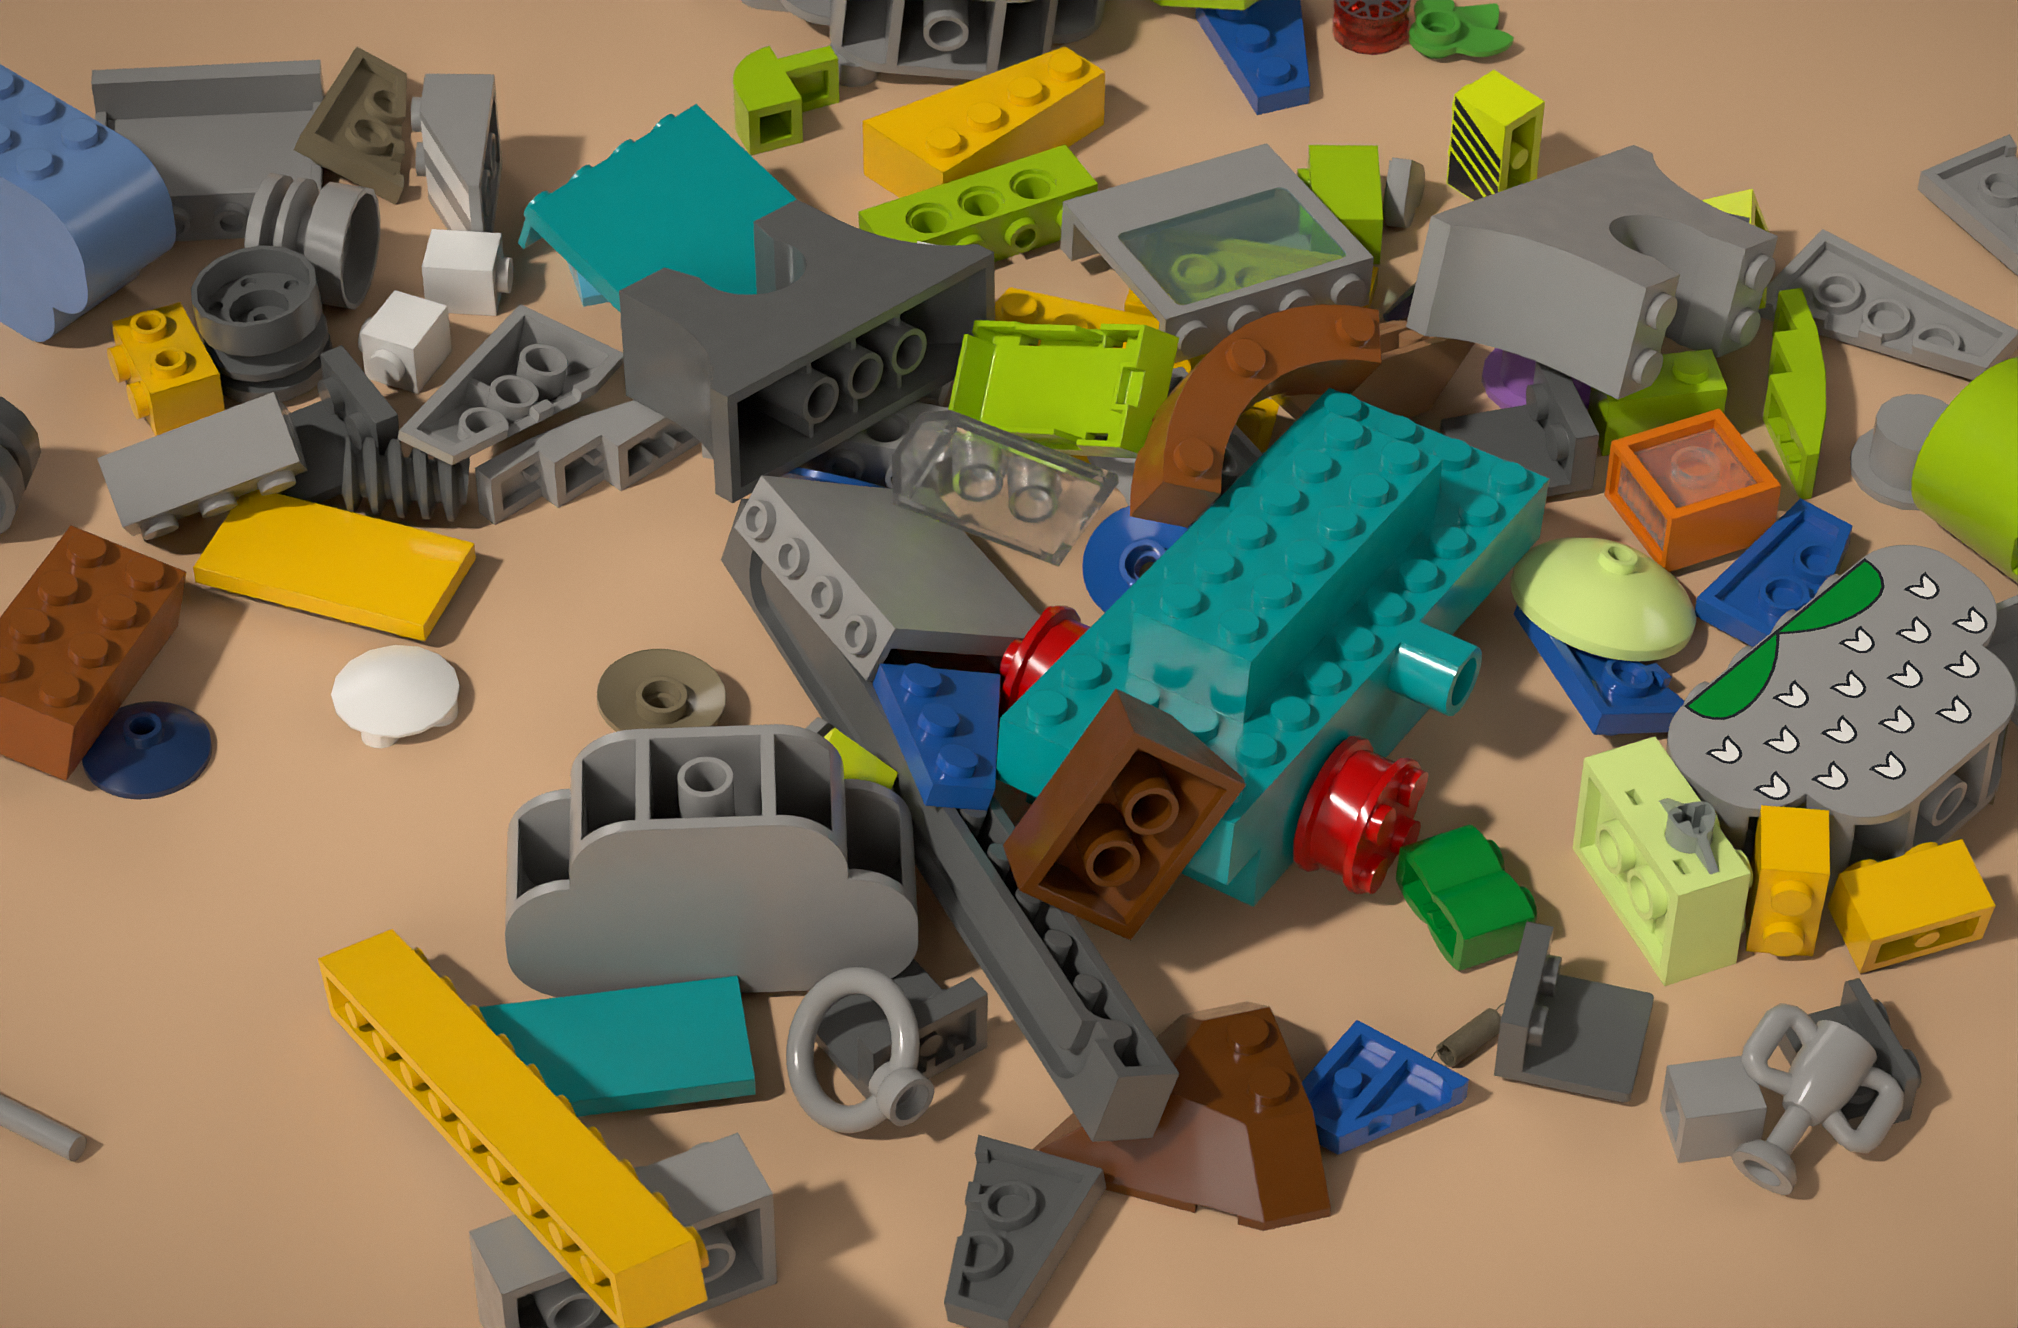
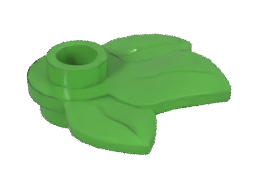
[1409,0,1514,59]

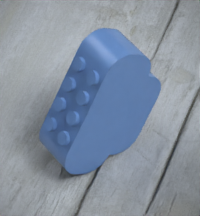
[0,64,176,342]

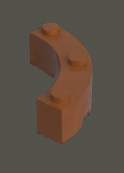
[1130,304,1382,528]

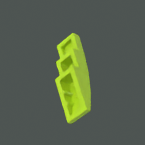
[1763,288,1826,500]

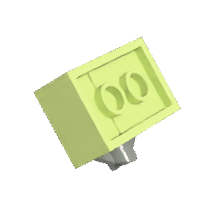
[1572,736,1753,986]

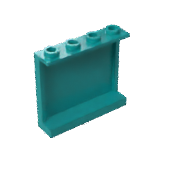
[518,104,796,312]

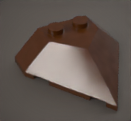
[1033,1001,1331,1231]

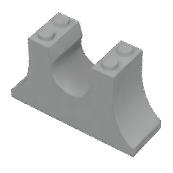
[1406,145,1778,399]

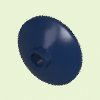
[82,701,212,800]

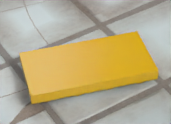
[193,489,476,641]

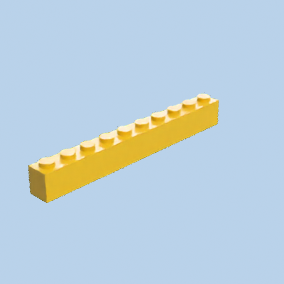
[318,929,709,1328]

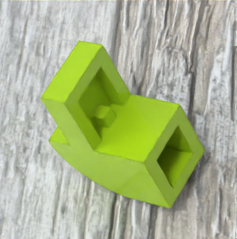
[733,46,840,156]

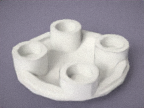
[331,645,460,748]

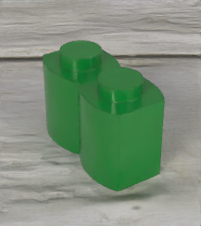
[1395,824,1538,971]

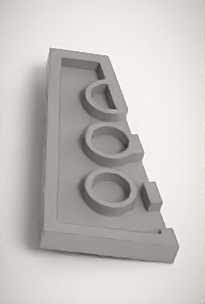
[1758,229,2018,380]

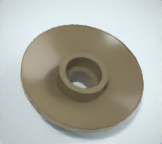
[597,649,726,732]

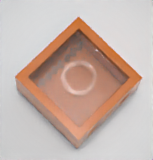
[1604,408,1781,572]

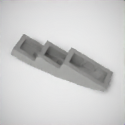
[475,400,700,525]

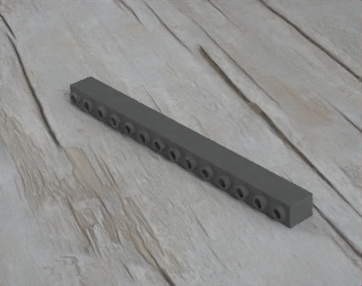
[721,499,1179,1142]

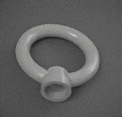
[786,967,934,1133]

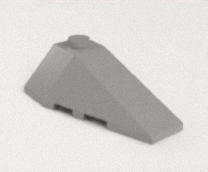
[398,304,624,465]

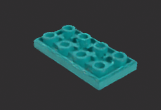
[478,976,756,1117]

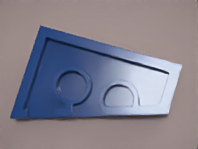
[1195,0,1310,115]
[1695,498,1853,647]
[1513,605,1684,736]
[873,663,1000,811]

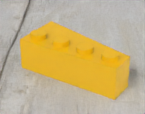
[862,46,1105,198]

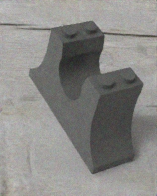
[619,199,995,503]

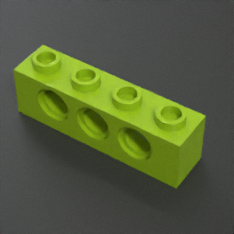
[858,144,1098,262]

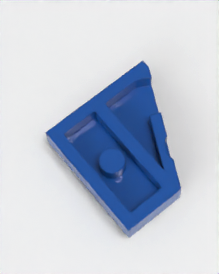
[1302,1020,1469,1155]

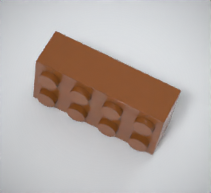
[0,525,187,781]

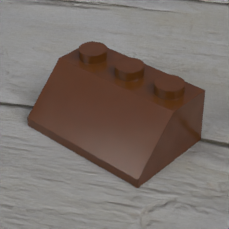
[1003,689,1246,941]

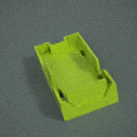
[947,320,1179,459]

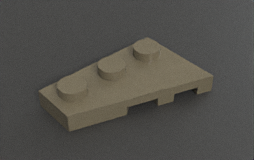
[293,47,407,205]

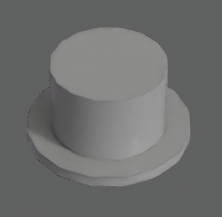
[1850,394,1948,511]

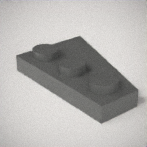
[944,1135,1106,1328]

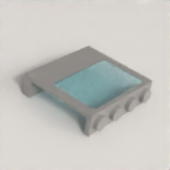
[1061,143,1374,363]

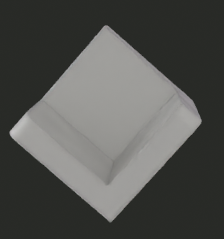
[1660,1056,1767,1163]

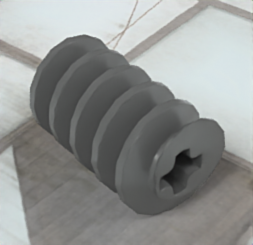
[342,435,470,521]

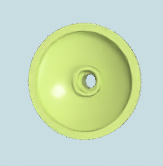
[1510,537,1696,661]

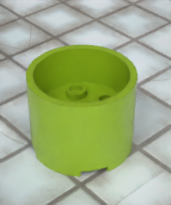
[1911,357,2018,584]

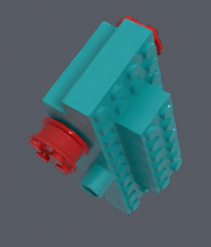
[996,388,1549,907]

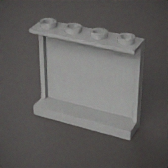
[91,60,325,241]
[734,475,1040,681]

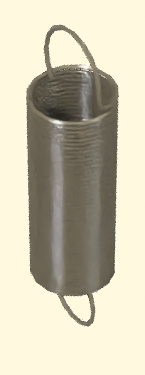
[1431,1003,1505,1067]

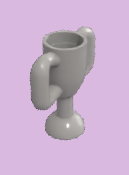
[1731,1003,1904,1195]

